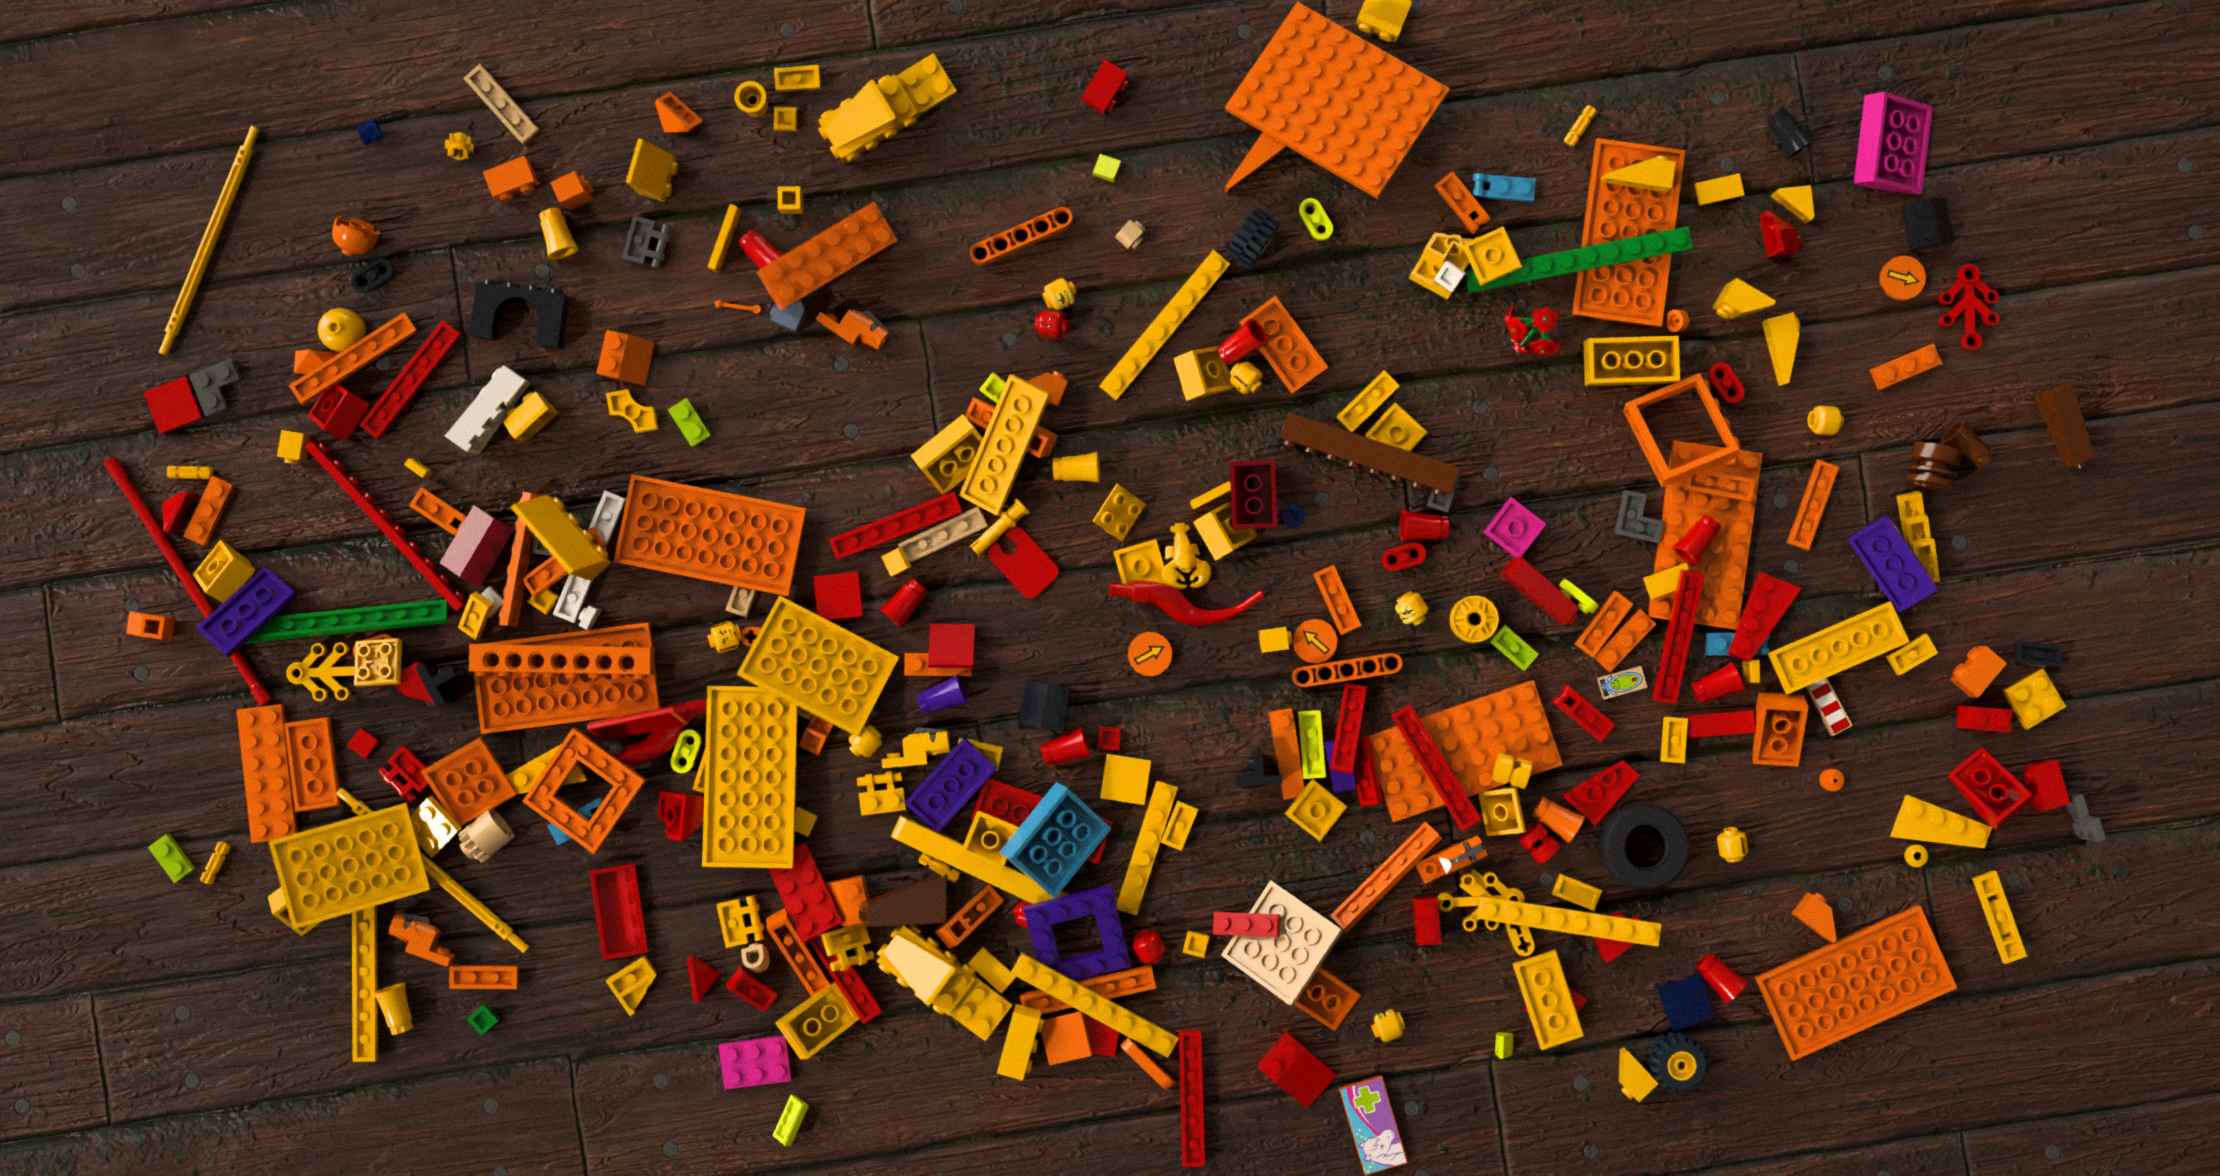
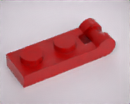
[1552,685,1615,742]

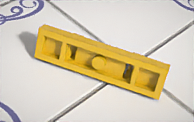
[1972,870,2027,964]

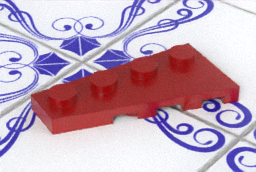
[1727,571,1802,662]

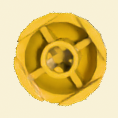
[318,308,366,353]

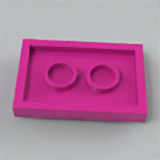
[719,1035,792,1090]

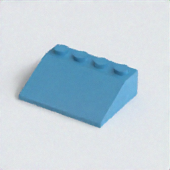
[1000,782,1111,898]

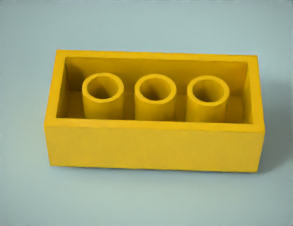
[1583,336,1680,386]

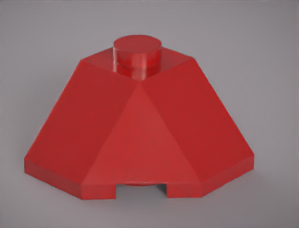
[1760,211,1802,259]
[657,791,704,841]

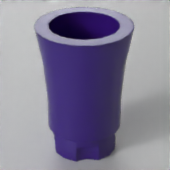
[917,675,968,714]

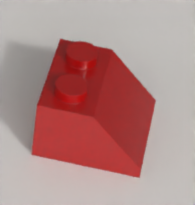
[307,383,370,442]

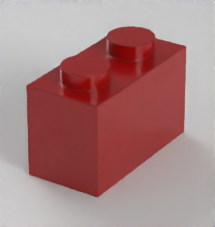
[1082,59,1129,116]
[1956,706,2012,732]
[2023,759,2070,811]
[1412,896,1441,945]

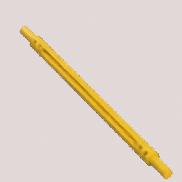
[159,126,260,356]
[336,788,530,953]

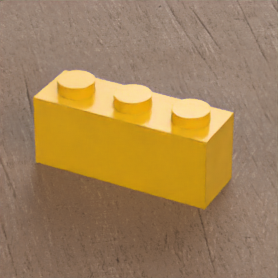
[997,1004,1044,1081]

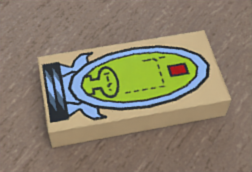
[1597,666,1647,699]

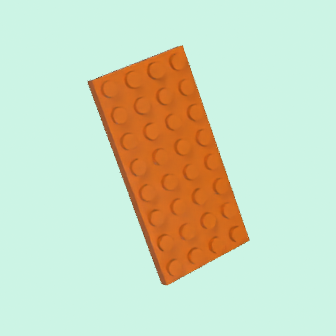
[1572,138,1686,328]
[1648,440,1763,630]
[614,474,807,597]
[474,622,660,734]
[1365,680,1563,822]
[1754,905,1957,1061]

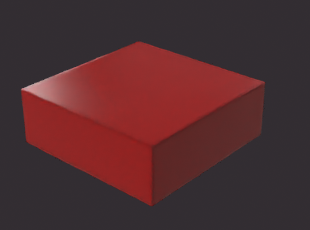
[1097,726,1122,751]
[347,728,380,759]

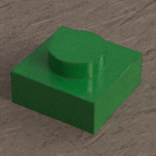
[467,1003,500,1036]

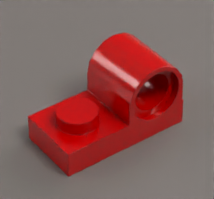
[726,965,778,1012]

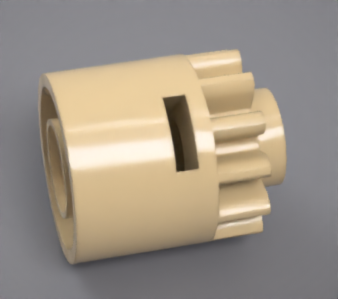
[458,808,515,863]

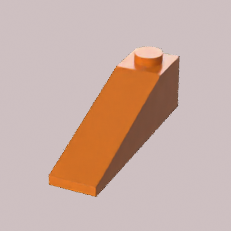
[1224,132,1287,193]
[965,397,1058,458]
[1268,708,1304,800]
[766,907,831,997]

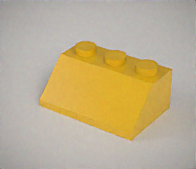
[911,414,983,495]

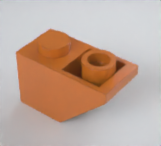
[126,611,176,640]

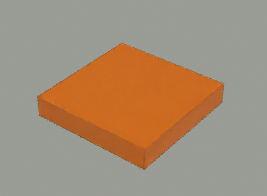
[1041,1011,1093,1066]

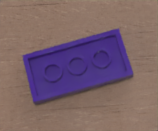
[1847,514,1939,613]
[196,566,297,658]
[904,737,998,833]

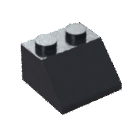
[1901,198,1955,251]
[1019,680,1071,732]

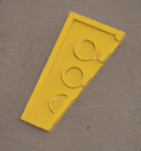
[1890,795,1992,848]

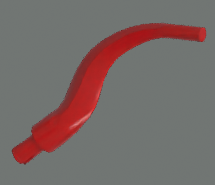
[1109,580,1265,625]
[614,700,707,767]

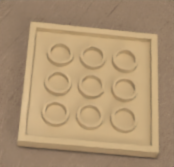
[1221,880,1343,1006]

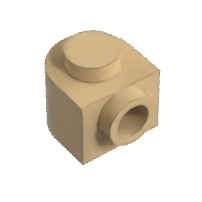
[1115,220,1146,249]
[741,943,770,973]

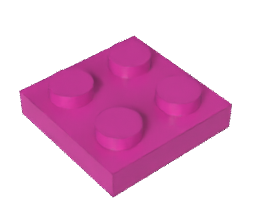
[1483,497,1546,557]

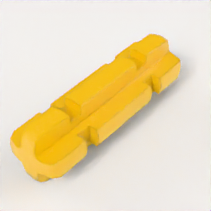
[1564,105,1597,147]
[167,466,213,479]
[200,841,231,885]
[919,852,960,883]

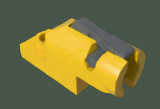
[882,727,950,768]

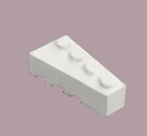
[445,365,530,455]

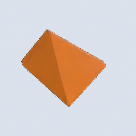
[655,91,703,132]
[294,350,338,374]

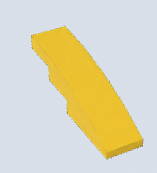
[1897,491,1940,583]

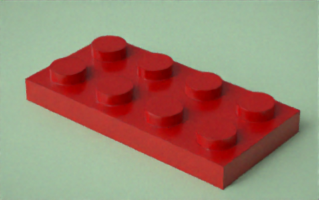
[768,842,844,944]

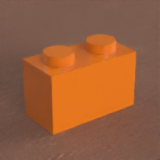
[483,156,539,202]
[550,171,594,211]
[1950,646,2007,698]

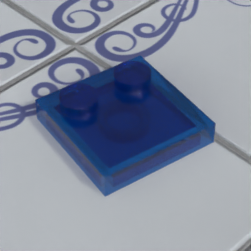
[1656,973,1716,1032]

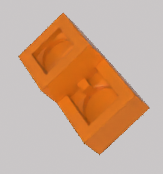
[798,714,833,755]

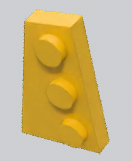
[507,744,588,794]

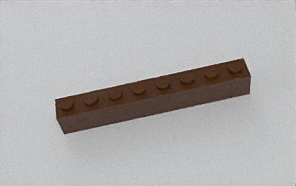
[1280,412,1460,497]

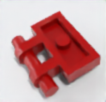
[378,745,429,804]

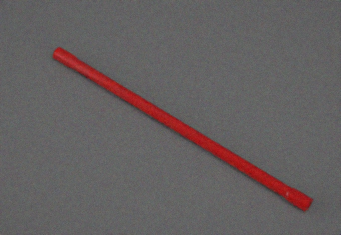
[104,457,273,706]

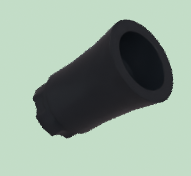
[1766,107,1814,159]

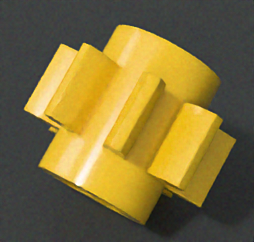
[445,132,474,160]

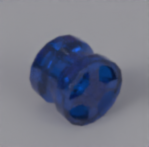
[357,118,384,146]
[1281,505,1305,528]

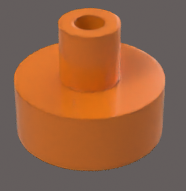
[1666,310,1690,332]
[1819,768,1844,791]

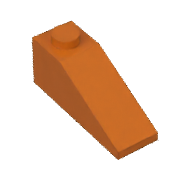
[935,884,1004,949]

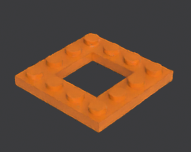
[522,728,647,854]

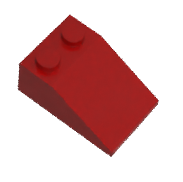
[1948,747,2032,831]
[1257,1030,1337,1109]

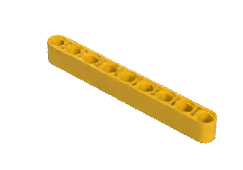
[891,816,1071,921]

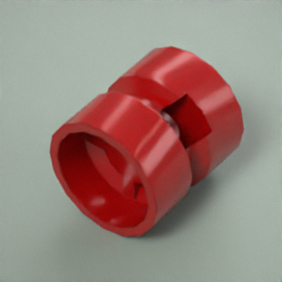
[1518,822,1561,864]

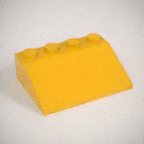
[511,495,611,581]

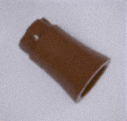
[1941,419,1994,468]

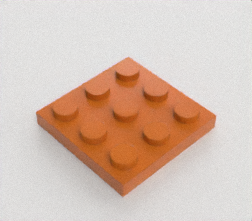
[421,737,517,826]

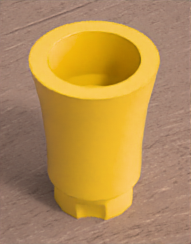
[735,81,768,117]
[539,208,578,260]
[1053,451,1100,483]
[374,983,413,1035]

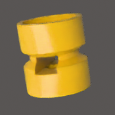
[1492,753,1532,789]

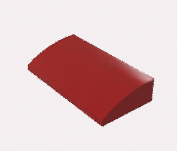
[587,704,689,742]
[589,863,648,960]

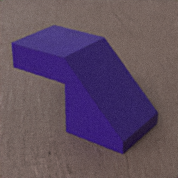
[1323,739,1356,793]

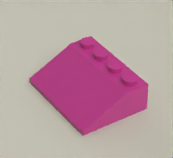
[1854,92,1933,195]

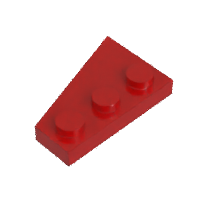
[1561,760,1640,826]

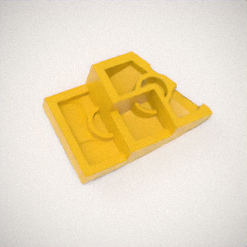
[1409,232,1478,300]

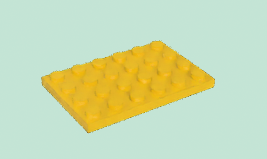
[737,595,899,737]
[269,803,431,929]

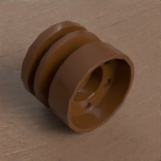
[1906,442,1962,490]

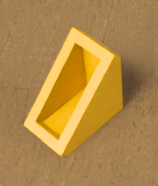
[1771,185,1815,224]

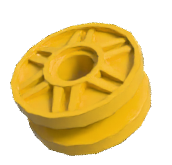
[1449,595,1499,643]

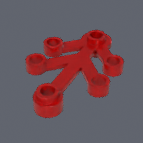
[1938,264,1999,351]

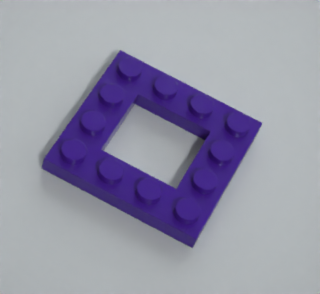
[1023,885,1131,981]

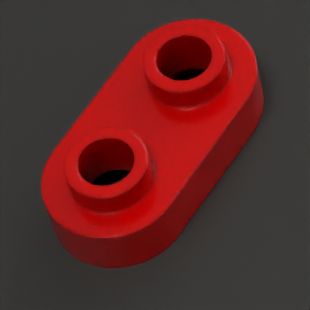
[1708,362,1745,404]
[1381,542,1426,571]

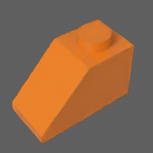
[1027,371,1068,408]
[1791,892,1837,943]

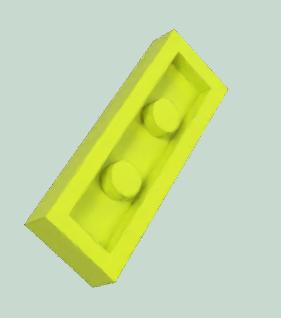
[1298,710,1326,779]

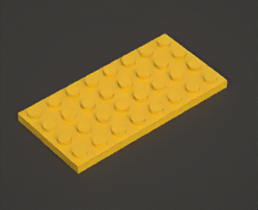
[702,686,798,868]

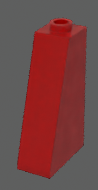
[1499,556,1579,625]

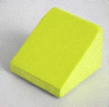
[1093,154,1121,182]
[1495,1032,1513,1059]

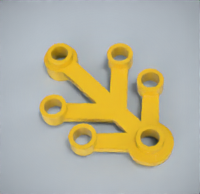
[286,642,355,701]
[1437,871,1524,931]

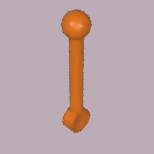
[715,300,761,314]

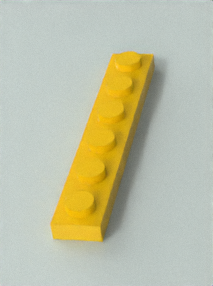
[1116,780,1178,916]

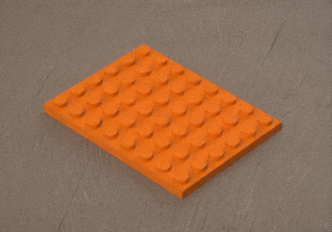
[1225,1,1450,199]

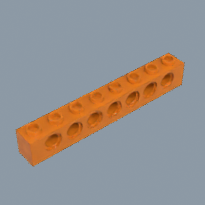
[469,644,655,679]

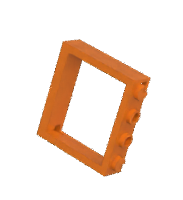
[1623,373,1741,488]

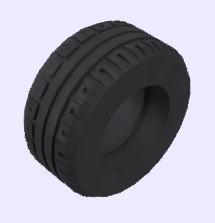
[1599,803,1690,890]

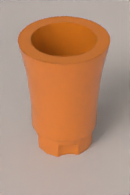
[1532,797,1585,843]

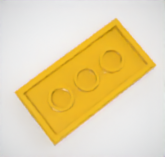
[1512,949,1584,1050]

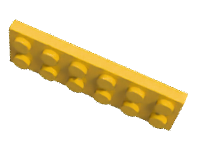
[959,374,1051,515]
[1768,601,1909,694]

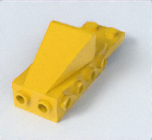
[818,53,957,163]
[877,924,1013,1041]

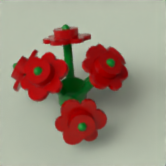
[1504,306,1562,356]

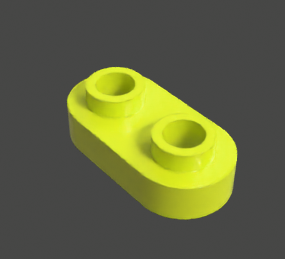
[1299,198,1333,241]
[1558,579,1599,614]
[670,729,702,773]

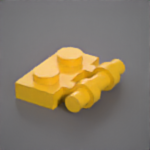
[857,771,907,816]
[716,895,764,948]
[821,923,874,971]

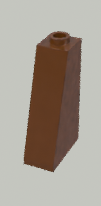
[2033,381,2095,469]
[859,876,946,927]

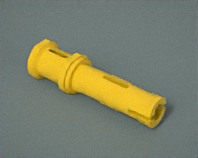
[970,498,1030,556]

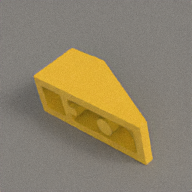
[1601,156,1676,193]
[1762,312,1800,386]

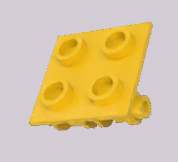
[1093,484,1146,541]

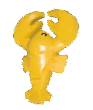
[1161,523,1211,590]

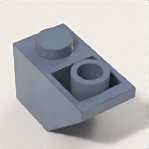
[770,299,807,333]

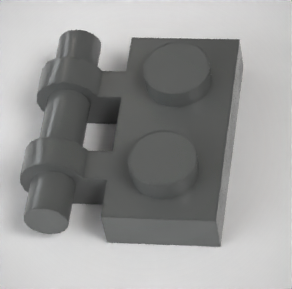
[622,215,671,269]

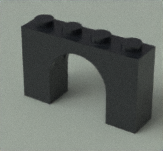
[469,280,570,350]

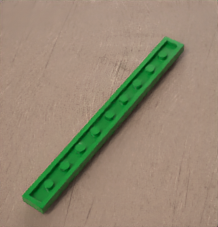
[1465,227,1693,294]
[246,599,449,643]

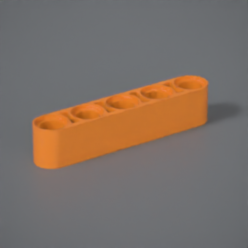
[970,207,1073,266]
[1292,653,1402,687]

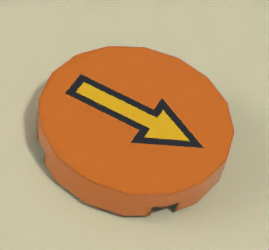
[1879,256,1926,301]
[1293,619,1337,664]
[1128,632,1172,676]

